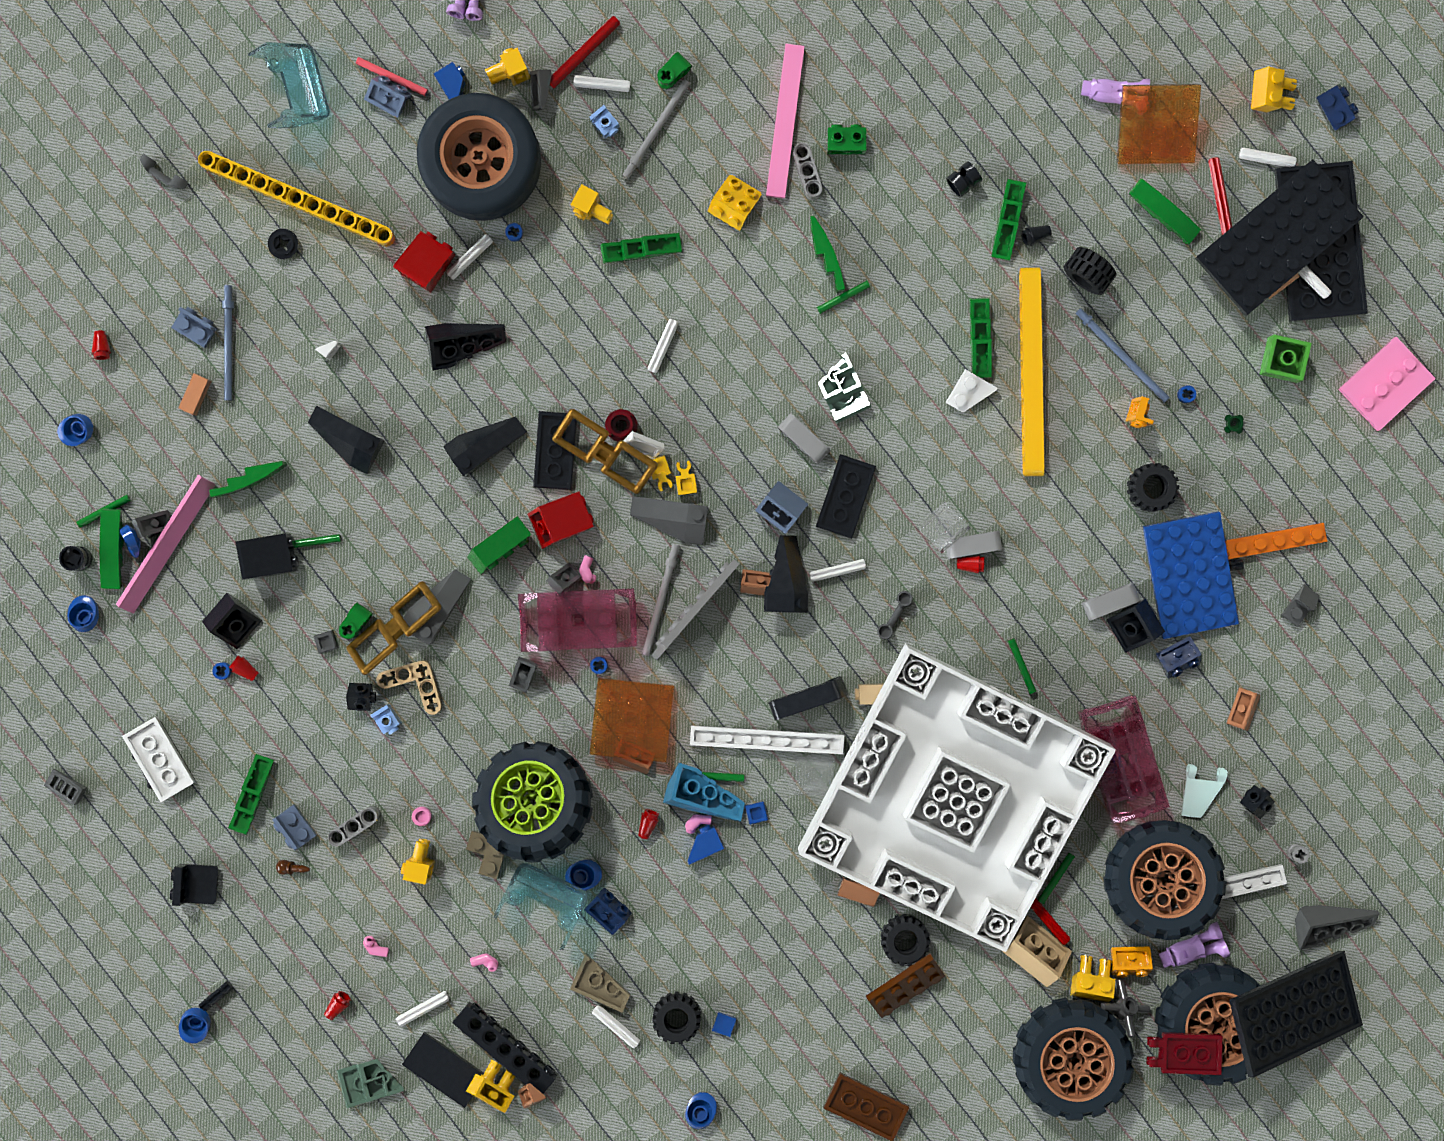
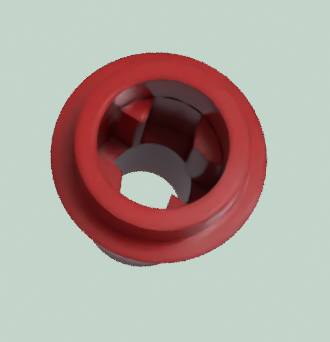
[91,330,111,360]
[957,555,985,574]
[229,655,259,681]
[638,809,659,839]
[324,991,351,1020]

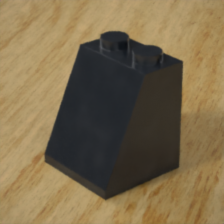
[235,533,299,580]

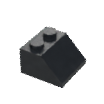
[202,593,262,649]
[1106,598,1165,653]

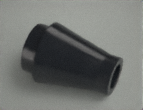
[1021,225,1052,246]

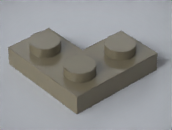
[466,830,505,879]

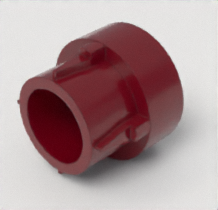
[605,409,638,442]

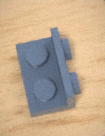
[364,76,412,118]
[171,306,217,348]
[272,804,317,850]

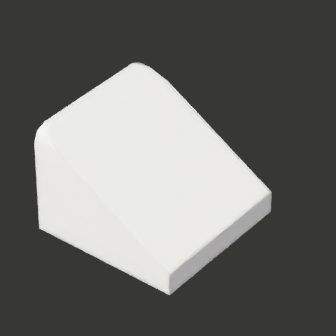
[315,341,341,360]

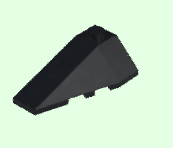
[425,323,506,371]
[308,406,385,475]
[443,416,527,477]
[764,535,808,613]

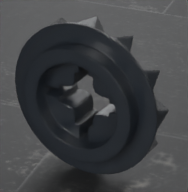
[268,229,299,260]

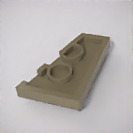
[570,953,630,1013]

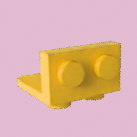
[707,175,762,231]

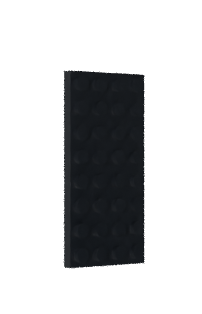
[1195,159,1364,316]
[1274,161,1368,322]
[1229,951,1363,1078]

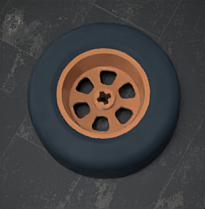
[417,93,541,221]

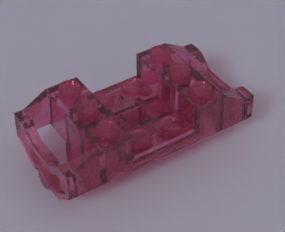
[518,588,638,652]
[1077,695,1170,824]

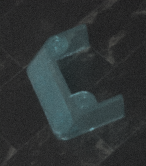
[248,42,330,128]
[494,863,587,951]

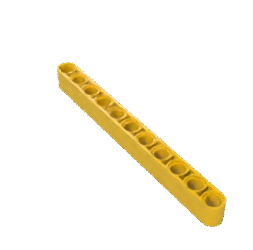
[198,151,395,247]
[1019,267,1044,476]

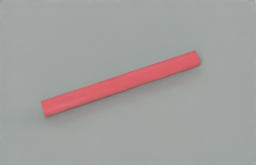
[356,57,428,96]

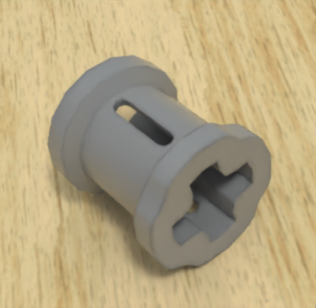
[1287,844,1310,864]

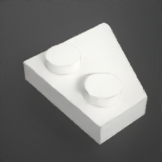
[946,369,998,412]

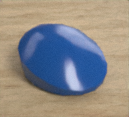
[57,414,93,446]
[120,525,141,558]
[67,595,99,632]
[565,859,602,891]
[179,1008,211,1043]
[685,1092,717,1129]

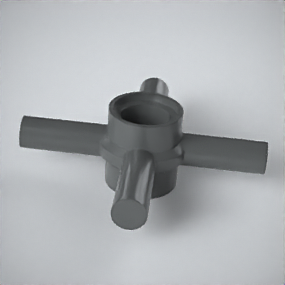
[1100,979,1150,1038]

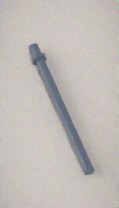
[1075,308,1170,403]

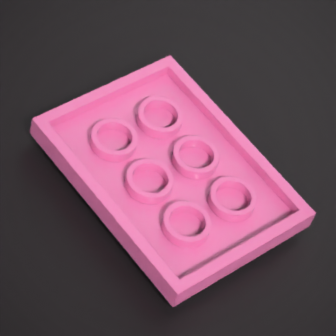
[1338,337,1436,431]

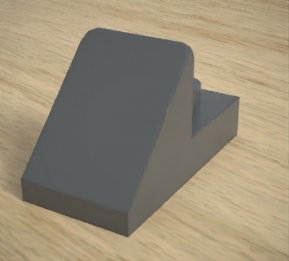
[132,510,171,538]
[546,563,581,596]
[1281,584,1320,626]
[509,656,538,693]

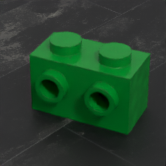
[827,124,866,155]

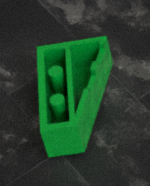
[467,516,531,575]

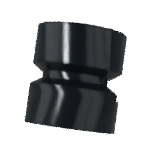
[946,161,982,198]
[59,546,92,571]

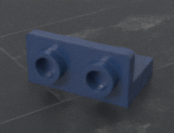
[1156,636,1202,679]
[584,888,632,935]

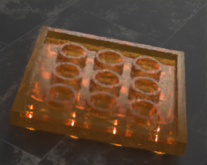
[1117,84,1201,164]
[589,678,674,763]

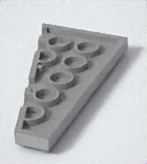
[651,559,739,660]

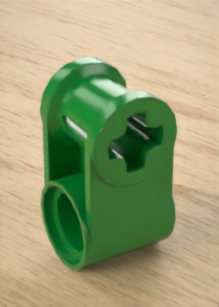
[657,52,692,90]
[339,602,373,639]

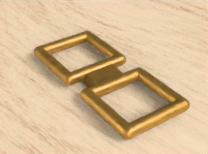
[552,409,658,494]
[346,581,442,675]

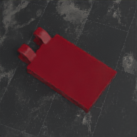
[1146,1032,1223,1075]

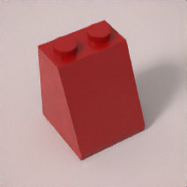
[393,231,456,293]
[527,491,594,549]

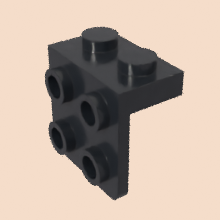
[170,864,219,906]

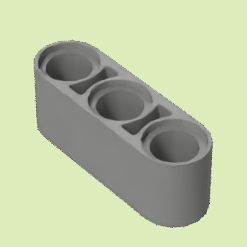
[793,143,822,201]
[777,413,831,465]
[945,531,1002,559]
[1082,583,1141,621]
[328,806,380,847]

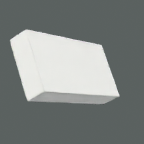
[623,431,665,459]

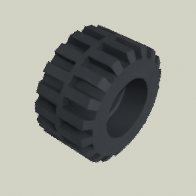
[1063,247,1117,295]
[1127,463,1179,512]
[881,914,930,966]
[652,992,701,1044]

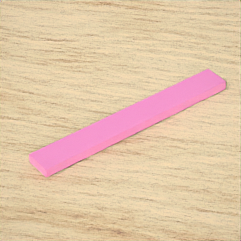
[766,44,804,199]
[116,475,216,614]

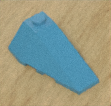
[663,763,745,822]

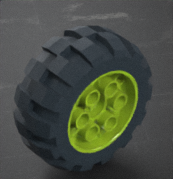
[472,741,593,862]

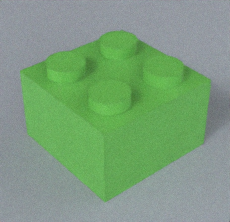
[1259,335,1312,383]

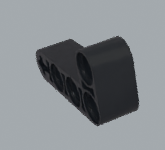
[768,676,848,720]

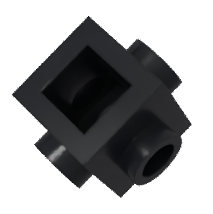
[346,683,376,711]
[1240,785,1275,820]

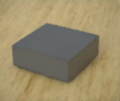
[313,630,338,654]

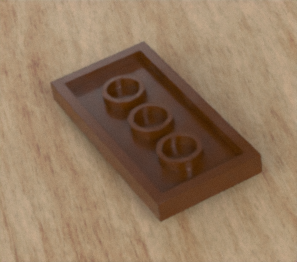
[866,954,945,1018]
[823,1072,909,1141]

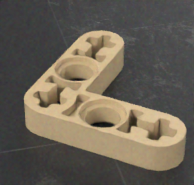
[376,660,442,715]

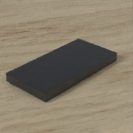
[533,411,577,490]
[816,454,876,539]
[402,1031,484,1108]

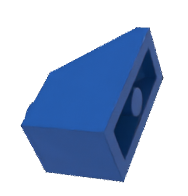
[434,62,465,99]
[688,825,724,865]

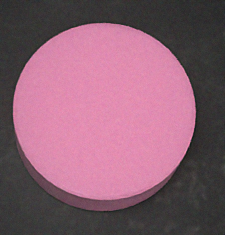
[412,806,432,826]

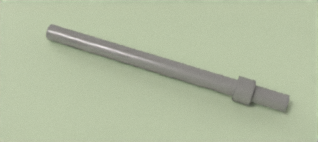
[622,79,690,180]
[642,544,680,656]

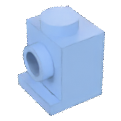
[589,105,620,139]
[371,704,402,735]

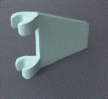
[1181,764,1228,818]

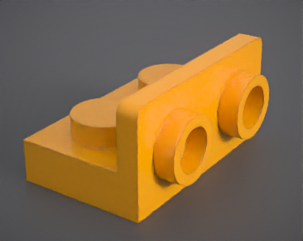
[1125,396,1154,429]
[1111,946,1153,978]

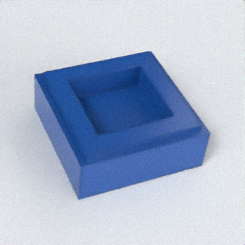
[745,801,768,825]
[712,1011,736,1037]

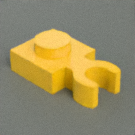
[648,455,672,491]
[676,461,697,496]

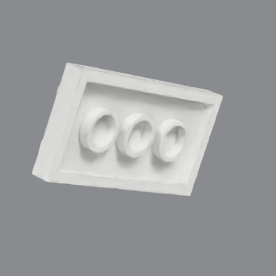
[122,716,196,802]

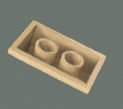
[1002,915,1072,987]

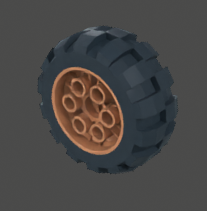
[1103,820,1227,940]
[1155,963,1261,1086]
[1013,997,1134,1121]

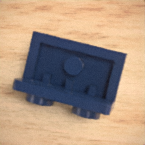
[1316,84,1359,131]

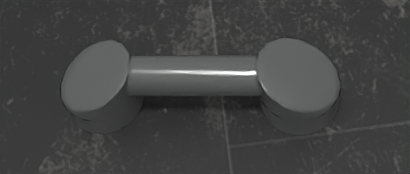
[140,154,188,189]
[877,591,913,639]

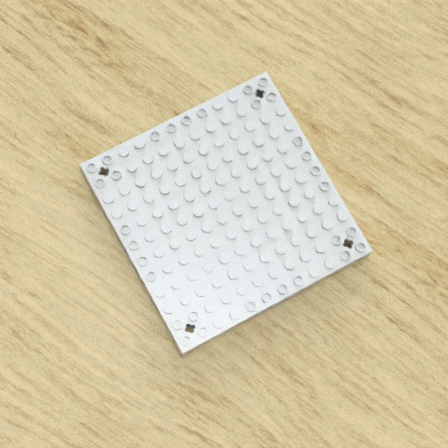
[798,643,1116,952]

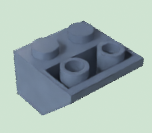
[755,481,808,534]

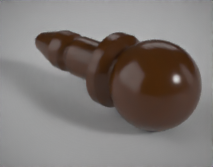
[276,860,310,875]

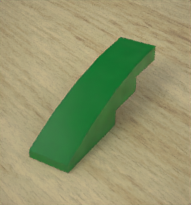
[991,178,1027,260]
[1129,179,1201,244]
[810,216,845,293]
[600,233,682,264]
[969,297,992,378]
[209,461,287,498]
[99,509,124,589]
[228,754,274,835]

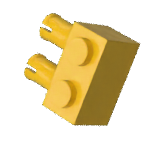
[485,48,530,86]
[1251,66,1297,113]
[570,184,613,225]
[401,838,435,885]
[1070,955,1116,1002]
[466,1059,515,1113]

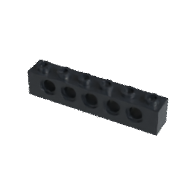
[452,1001,557,1094]

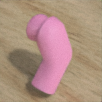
[579,555,596,584]
[685,814,712,834]
[363,936,389,957]
[470,953,498,972]

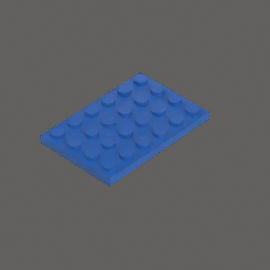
[1142,511,1239,639]

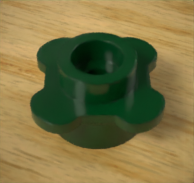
[1224,414,1244,434]

